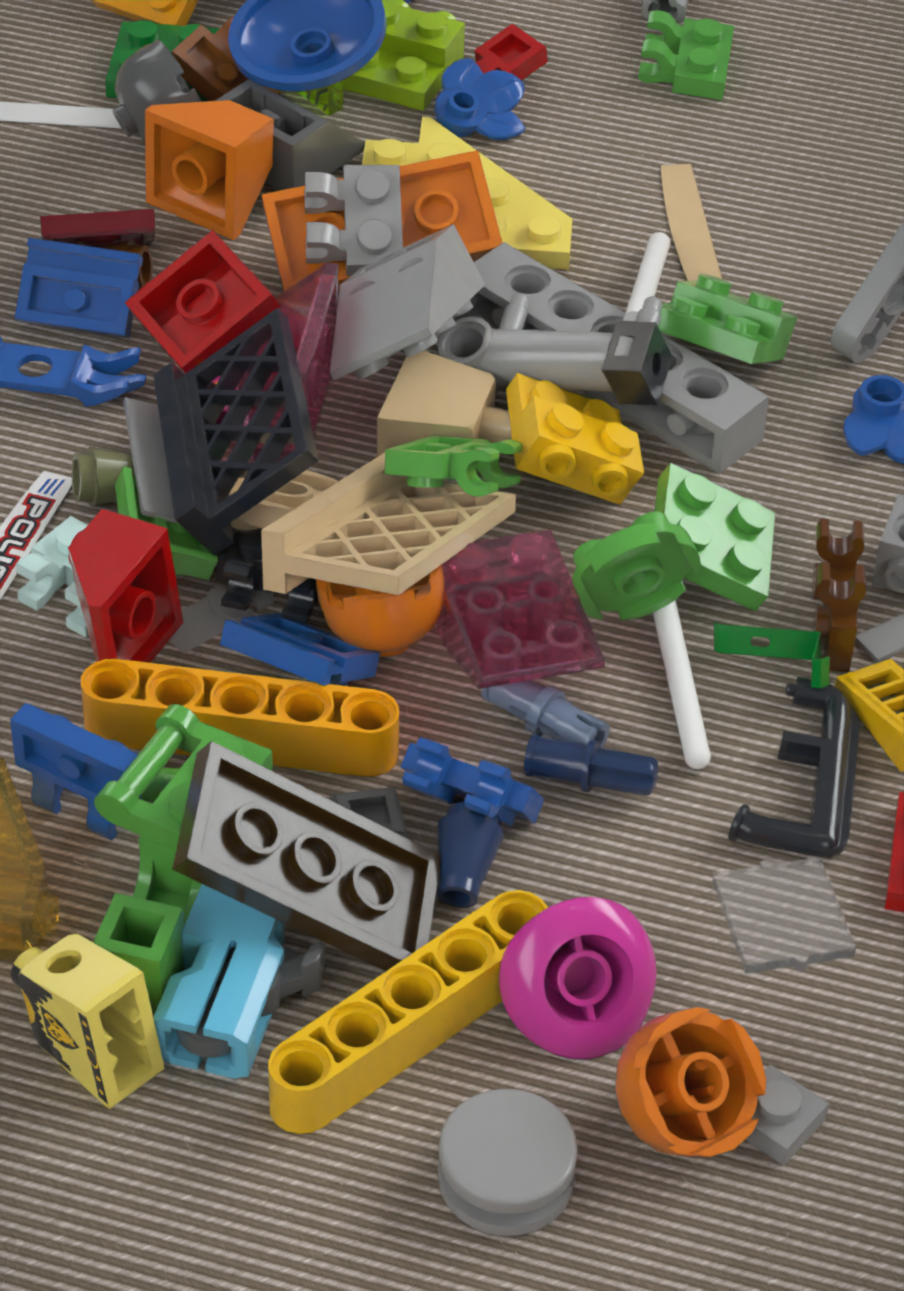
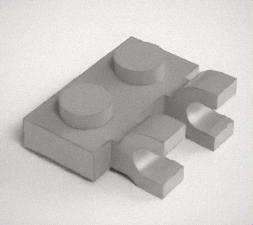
[304,165,403,276]

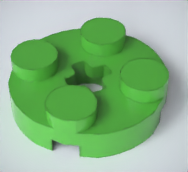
[572,512,701,621]

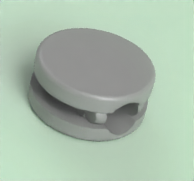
[438,1089,578,1236]

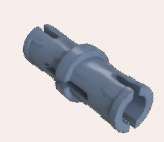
[481,663,610,748]

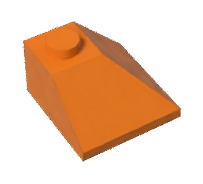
[145,100,274,240]

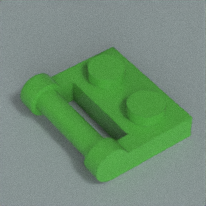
[94,704,273,850]

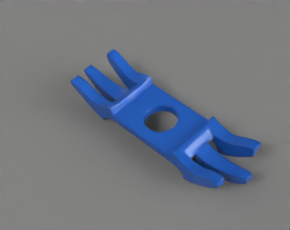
[0,336,147,407]

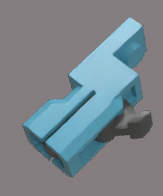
[153,884,326,1079]

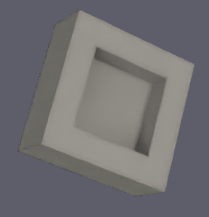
[745,1064,829,1166]

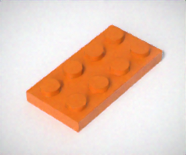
[262,150,503,302]

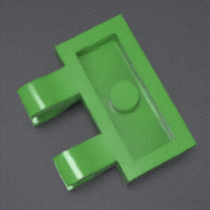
[638,10,734,100]
[385,435,522,497]

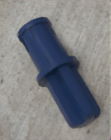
[524,734,658,796]

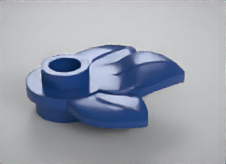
[434,58,525,140]
[843,375,904,464]

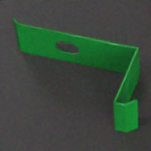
[714,622,830,688]

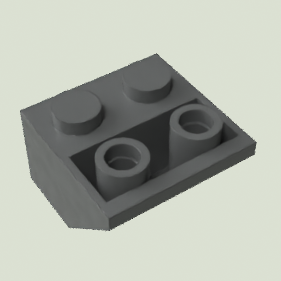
[215,79,364,191]

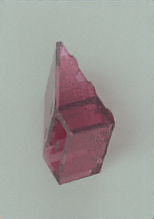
[436,529,605,689]

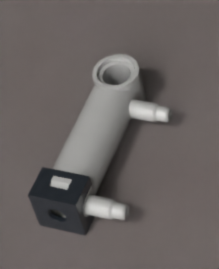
[437,293,673,406]

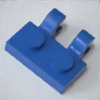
[10,703,142,841]
[401,737,545,827]

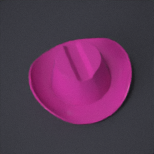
[499,897,657,1059]

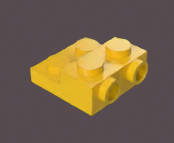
[506,373,644,505]

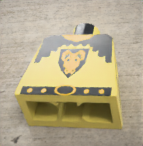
[11,934,165,1109]

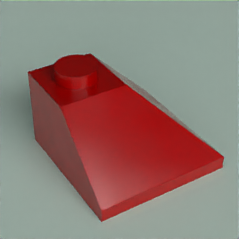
[68,509,184,663]

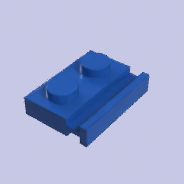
[14,238,143,339]
[220,613,381,686]

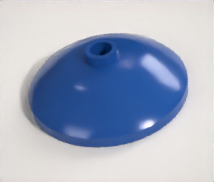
[228,0,387,92]

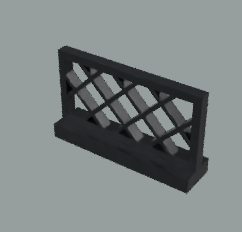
[153,308,319,556]

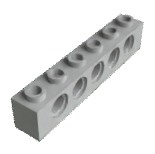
[459,242,769,474]

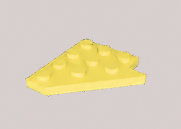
[362,117,573,270]

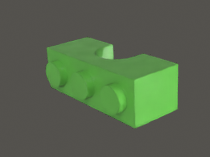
[93,790,202,1013]

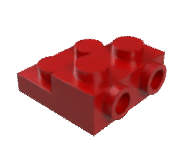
[124,230,281,374]

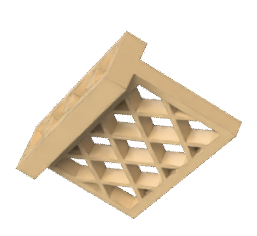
[261,453,516,595]

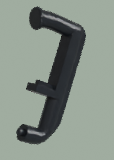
[728,676,860,858]

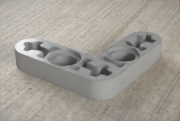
[831,222,904,363]

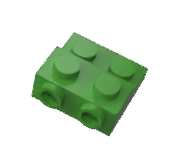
[658,274,798,364]

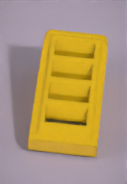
[835,659,904,772]

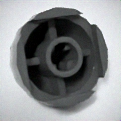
[112,40,201,141]

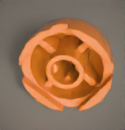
[315,565,445,657]
[615,1007,766,1159]

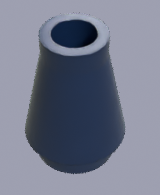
[437,802,504,908]

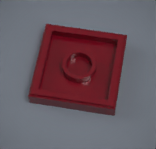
[40,209,156,248]

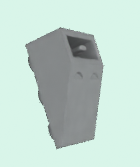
[330,224,485,380]

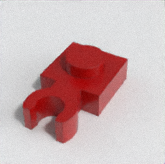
[474,23,548,80]

